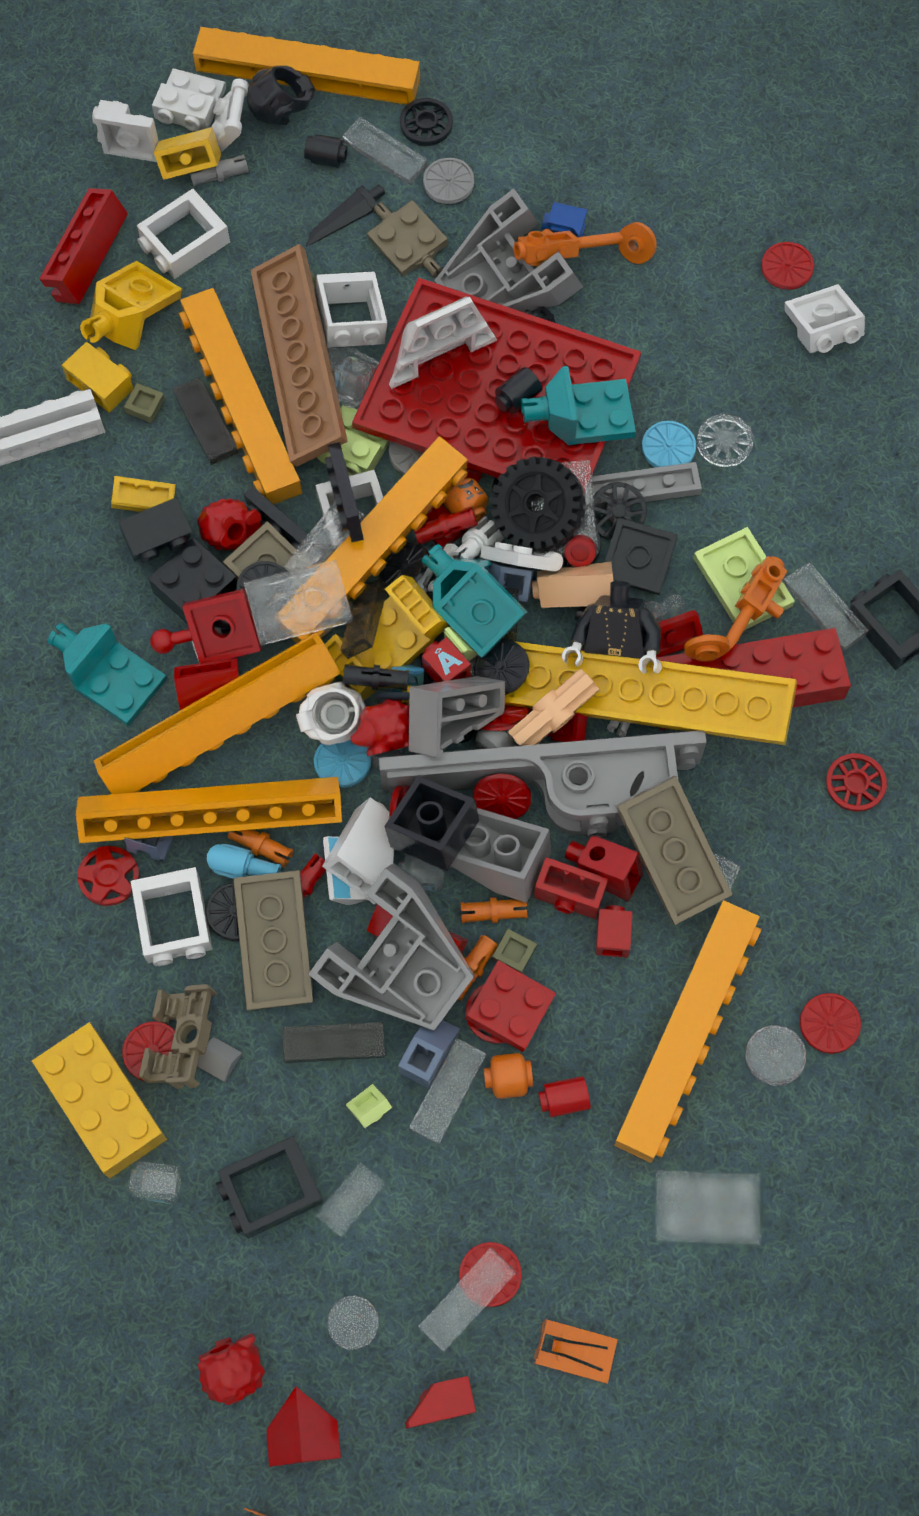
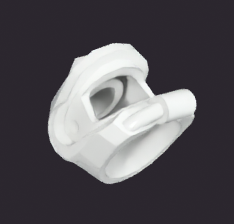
[296,682,366,745]

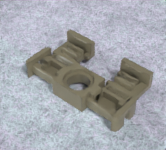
[139,984,218,1089]

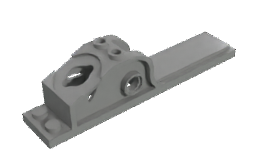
[379,731,706,838]

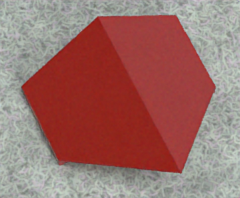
[266,1387,341,1467]

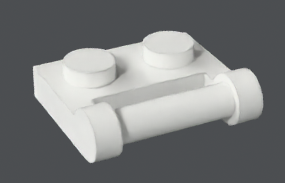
[211,79,249,152]
[480,542,563,571]

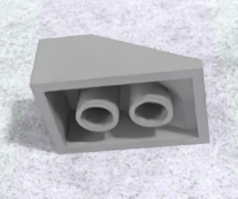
[451,808,551,903]

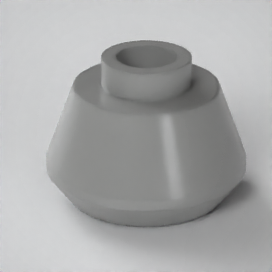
[475,729,516,749]

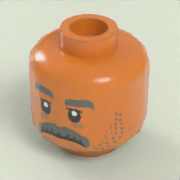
[443,478,489,522]

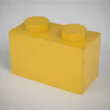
[153,127,222,180]
[62,341,134,413]

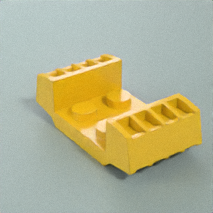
[325,575,449,701]

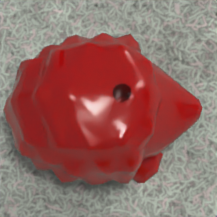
[197,498,262,551]
[350,699,409,756]
[197,1334,265,1405]

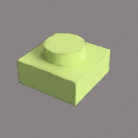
[346,1084,392,1128]

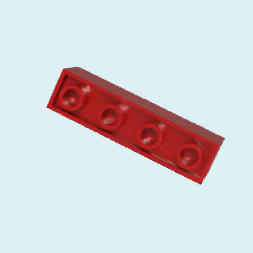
[39,188,128,304]

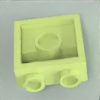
[317,403,391,476]

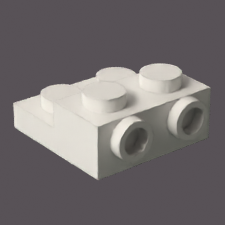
[152,69,226,131]
[92,100,159,162]
[784,284,865,353]

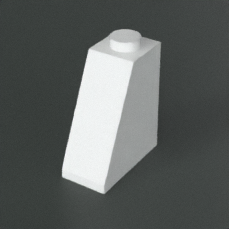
[322,797,394,904]

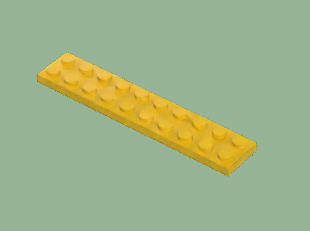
[505,641,797,746]

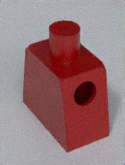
[565,836,643,902]

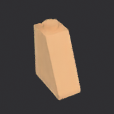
[532,561,614,608]

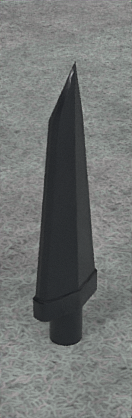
[306,184,385,247]

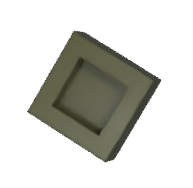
[124,383,165,423]
[492,929,537,973]

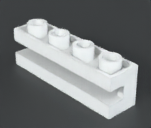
[0,389,105,466]

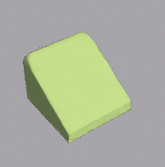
[444,627,478,661]

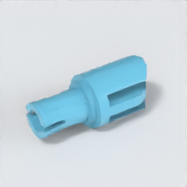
[207,844,281,879]

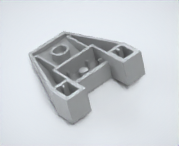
[434,188,583,312]
[308,863,475,1030]

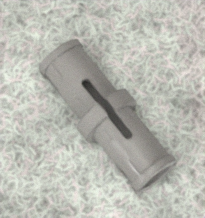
[190,154,249,187]

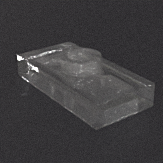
[315,1162,387,1239]

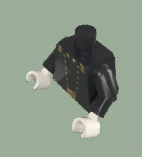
[562,581,662,674]

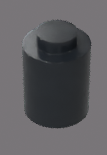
[495,367,542,414]

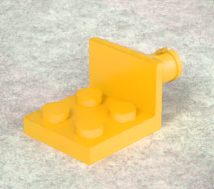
[80,260,182,350]

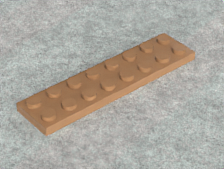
[251,244,348,467]

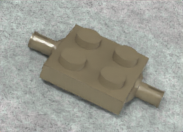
[367,200,449,278]

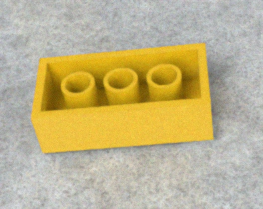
[32,1022,167,1179]

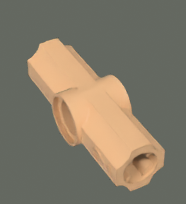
[508,669,599,746]

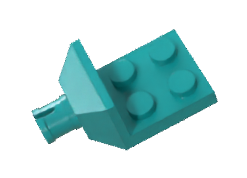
[521,366,636,445]
[421,544,527,658]
[48,623,167,727]

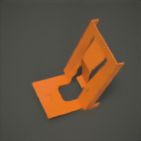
[533,1319,618,1384]

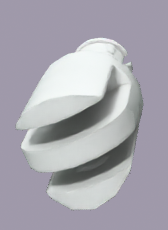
[449,516,505,560]

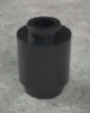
[304,134,348,168]

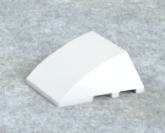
[389,297,497,389]

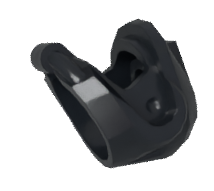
[247,65,315,125]

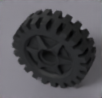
[490,457,586,551]

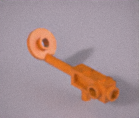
[513,222,657,266]
[684,556,788,661]

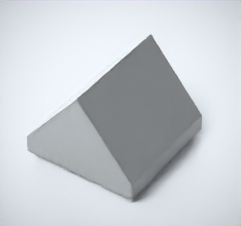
[197,1037,243,1082]

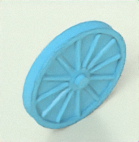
[642,421,696,468]
[314,740,371,788]

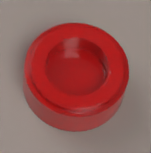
[564,535,596,567]

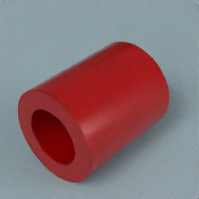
[538,1076,591,1118]

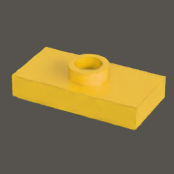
[111,476,176,512]

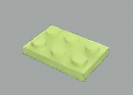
[693,527,795,630]

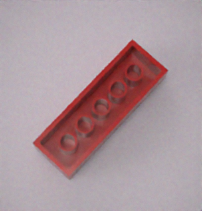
[656,628,851,730]

